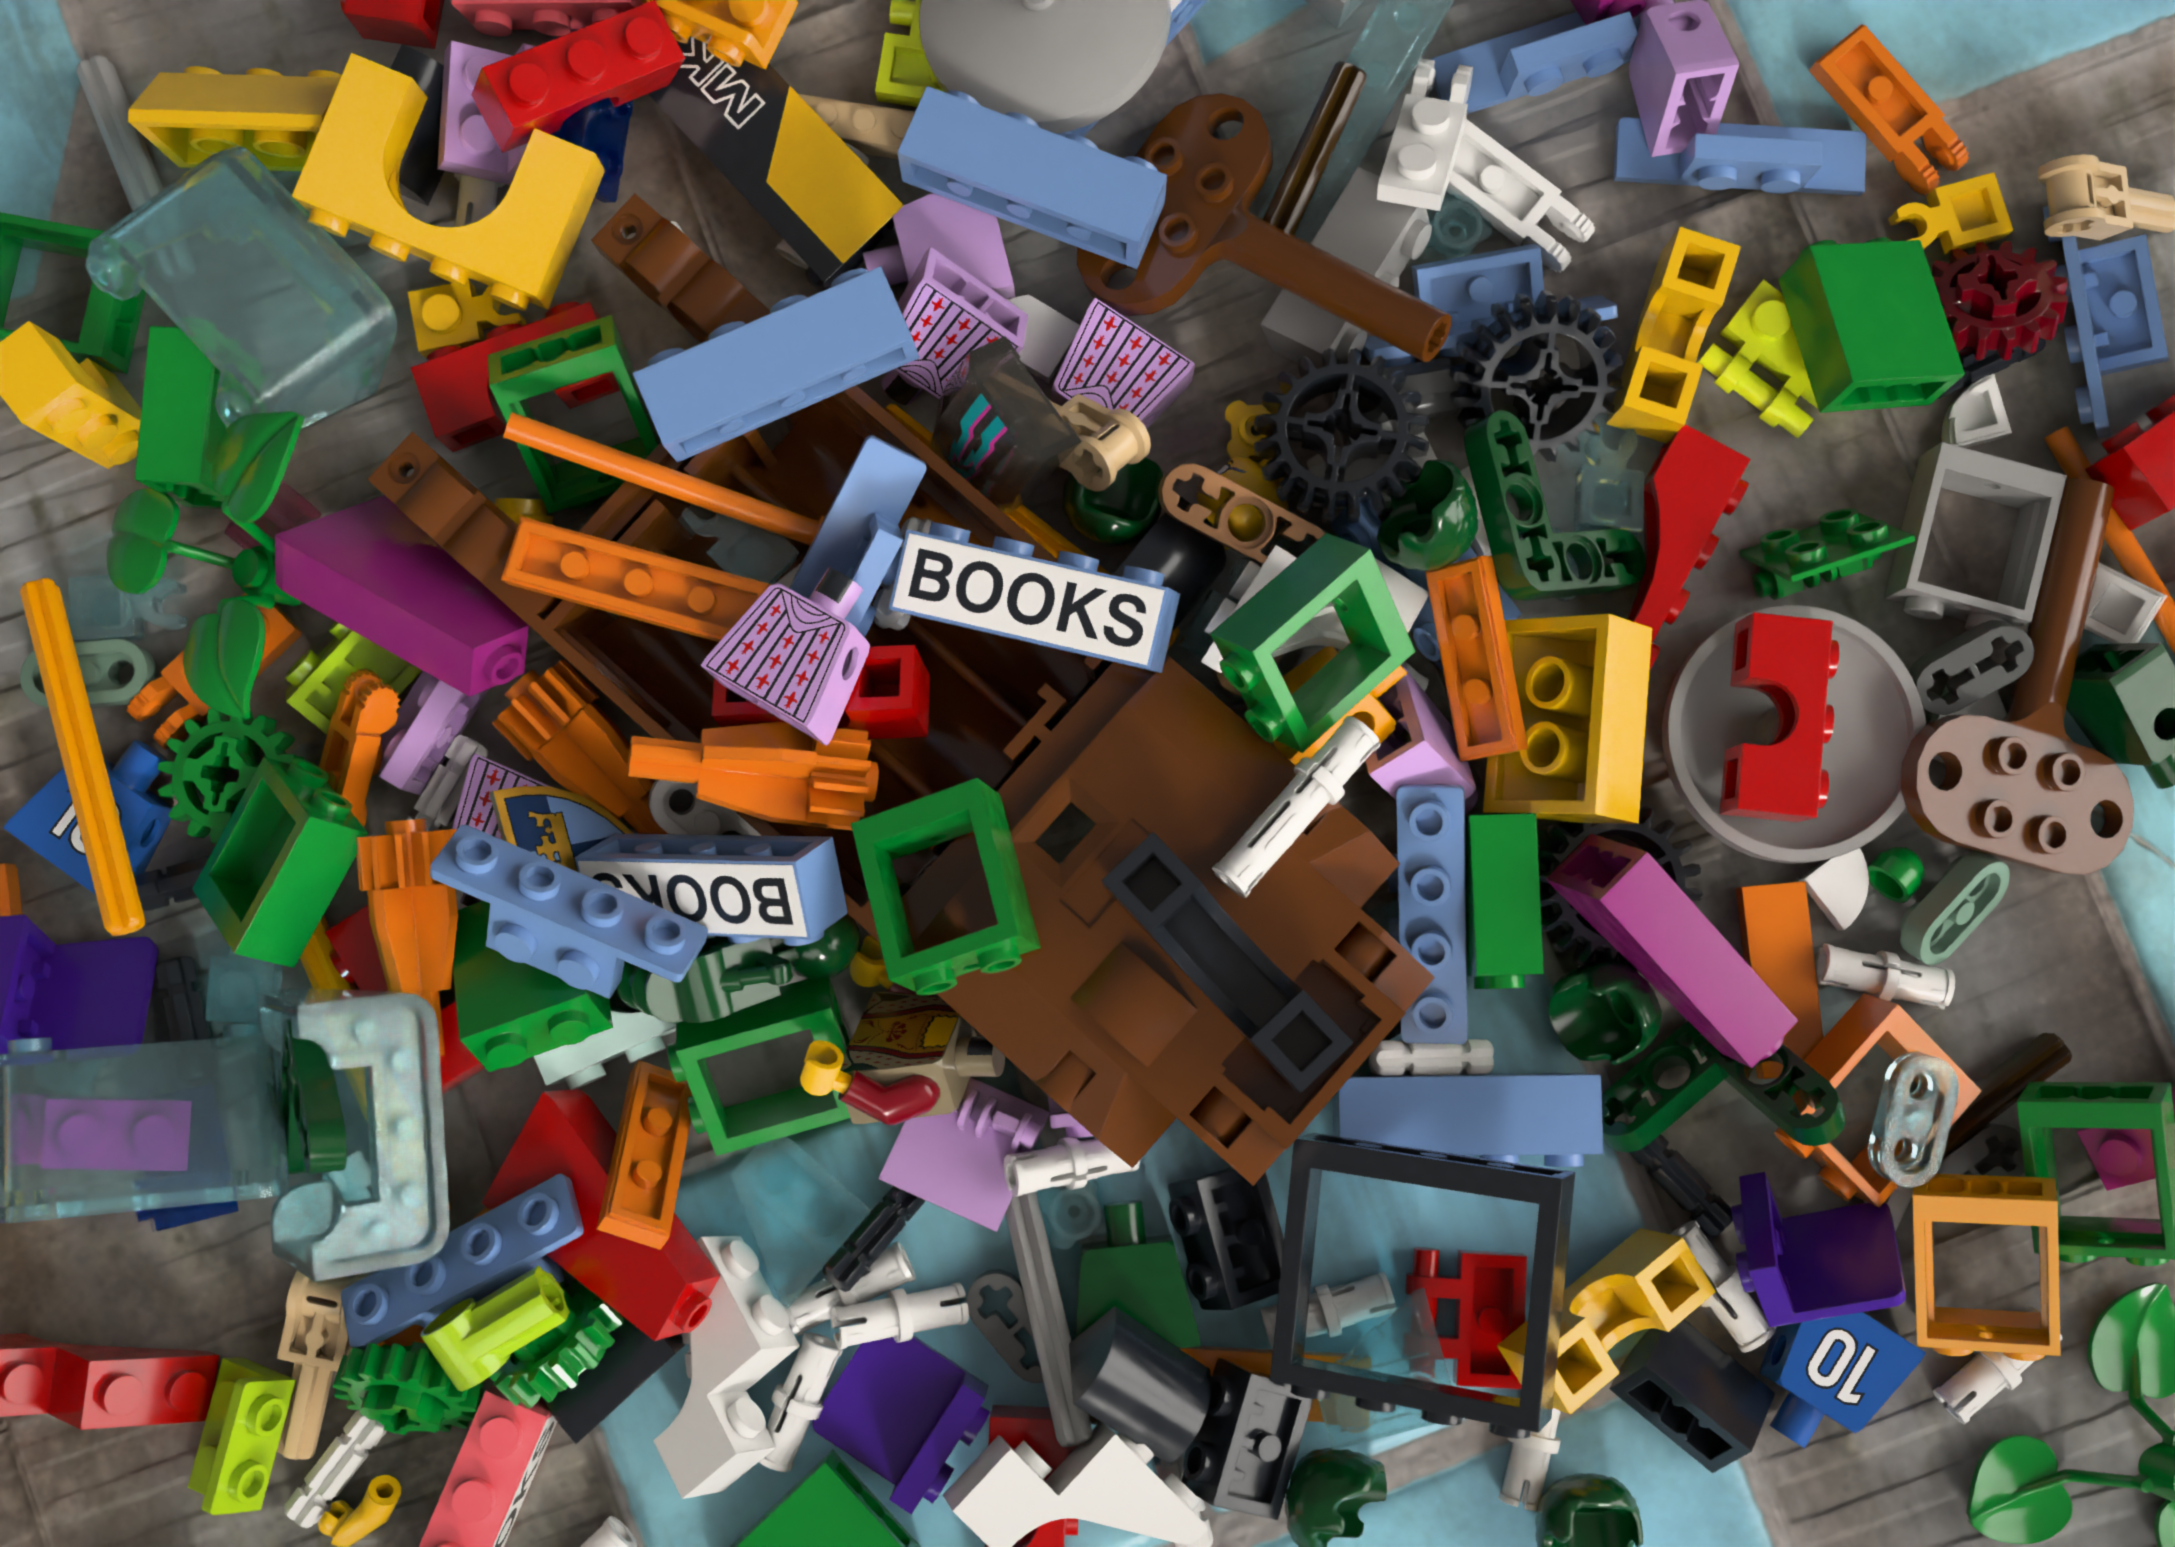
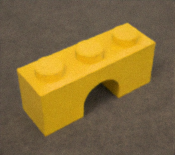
[1606,227,1741,443]
[0,321,141,469]
[1497,1228,1716,1414]

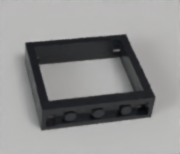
[1270,1133,1575,1439]

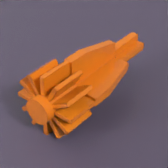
[492,660,668,834]
[627,722,879,830]
[356,818,458,1060]

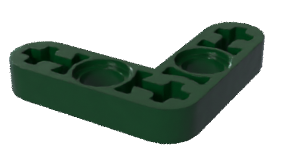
[1464,410,1646,601]
[280,1016,347,1175]
[1602,1021,1847,1153]

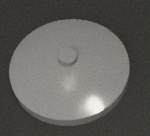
[919,0,1171,134]
[1662,605,1926,863]

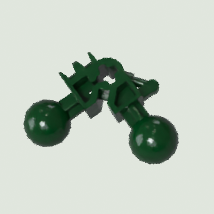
[616,913,859,1023]

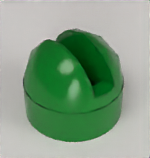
[1867,847,1925,903]

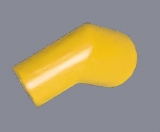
[318,1475,402,1547]

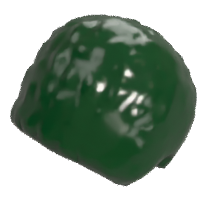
[1062,457,1163,546]
[1376,459,1479,571]
[1546,960,1662,1065]
[1285,1448,1387,1547]
[1535,1473,1643,1547]

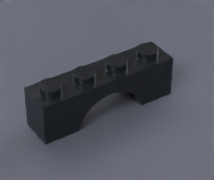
[1101,832,1353,1093]

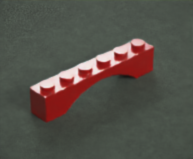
[1626,424,1751,671]

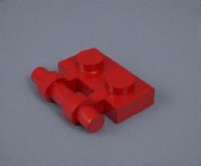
[1403,1247,1527,1389]

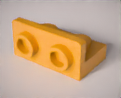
[641,0,799,70]

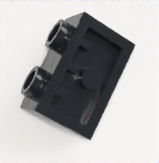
[1168,1167,1284,1310]
[1181,1358,1313,1520]

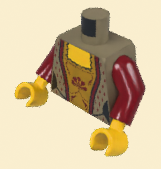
[800,935,1005,1125]

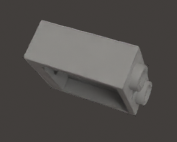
[1884,442,2067,630]

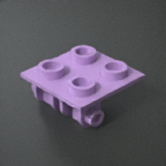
[878,1077,1050,1232]

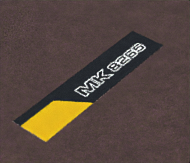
[648,37,904,282]

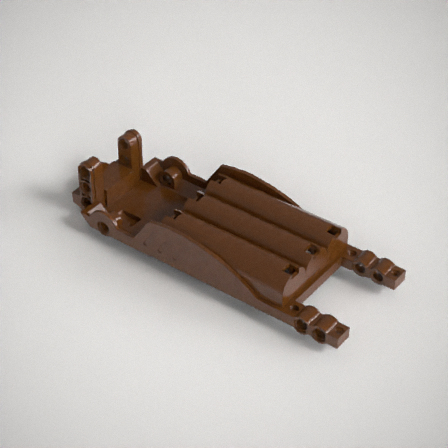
[367,193,1435,1186]

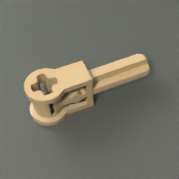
[2037,154,2175,241]
[977,373,1151,491]
[277,1262,369,1460]

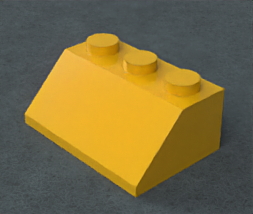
[128,66,342,171]
[1483,614,1652,824]

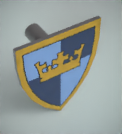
[489,786,633,872]

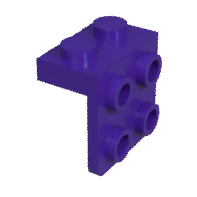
[0,914,159,1069]
[1731,1172,1906,1327]
[812,1335,990,1515]

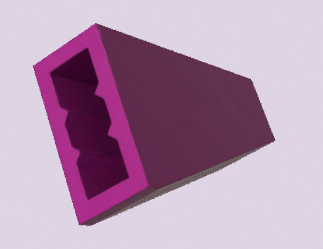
[275,495,529,697]
[1546,834,1798,1068]

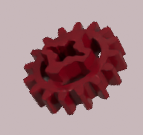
[1931,241,2068,360]

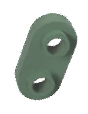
[20,639,157,708]
[1900,851,2010,965]

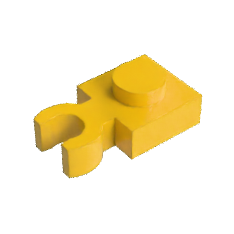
[1888,172,2013,255]
[407,280,526,358]

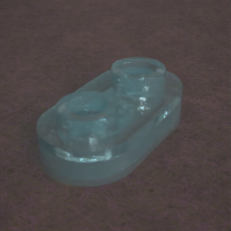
[1868,1051,1959,1187]

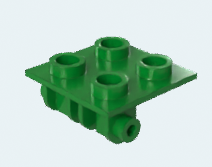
[1739,508,1915,600]

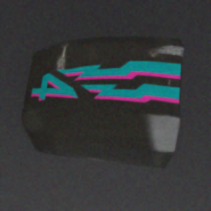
[931,336,1082,513]

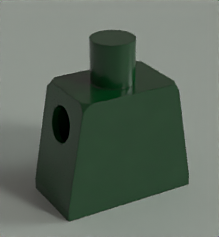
[2066,643,2175,789]
[1075,1200,1201,1349]

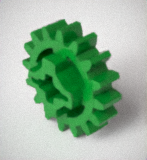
[158,708,304,844]
[490,1278,624,1408]
[333,1341,485,1435]

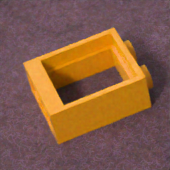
[1912,1173,2061,1361]

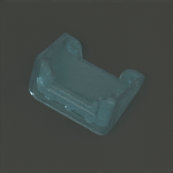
[85,145,397,429]
[256,988,450,1282]
[0,1022,290,1223]

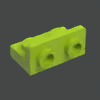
[284,621,422,734]
[187,1357,296,1515]

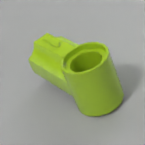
[420,1265,570,1391]

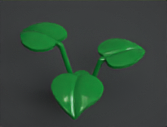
[106,411,305,719]
[1966,1282,2175,1547]

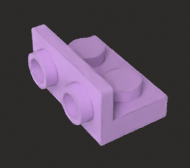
[437,40,536,185]
[379,671,490,795]

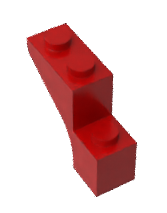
[0,1333,219,1430]

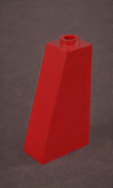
[481,1089,721,1341]

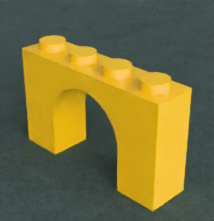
[292,53,605,311]

